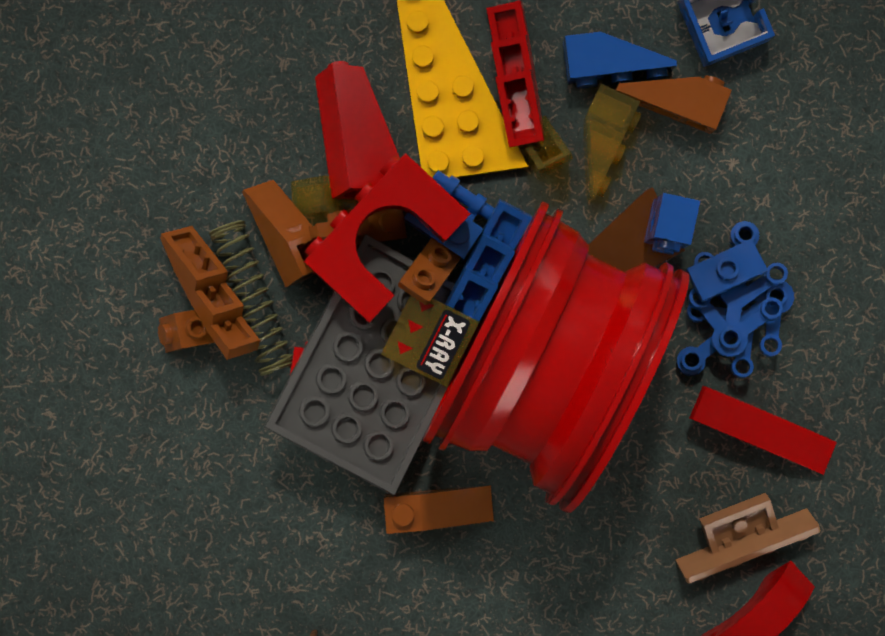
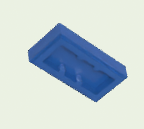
[686,238,768,303]

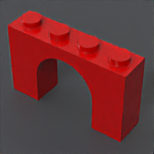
[304,153,471,323]

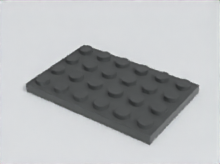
[263,234,488,495]

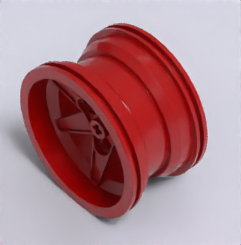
[423,201,689,513]

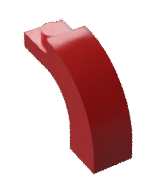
[701,560,815,636]

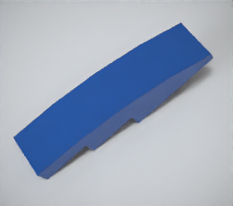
[432,199,532,348]

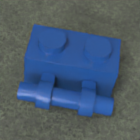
[404,170,494,261]

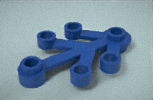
[688,221,788,357]
[676,279,794,379]

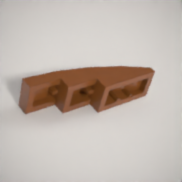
[160,226,260,360]

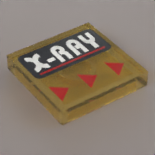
[381,295,479,387]

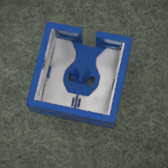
[677,0,775,67]

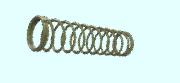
[209,220,293,376]

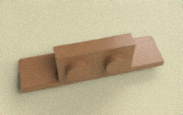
[676,493,821,583]

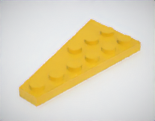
[397,0,528,178]

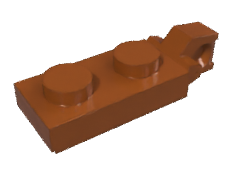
[309,209,407,246]

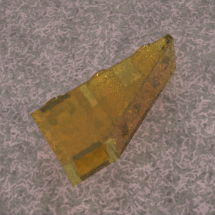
[583,84,641,202]

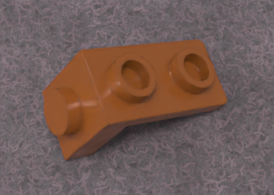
[398,238,461,305]
[158,310,215,353]

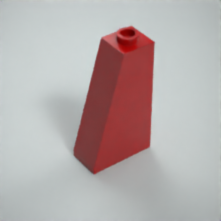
[315,61,400,200]

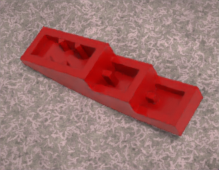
[486,0,545,148]
[689,386,837,475]

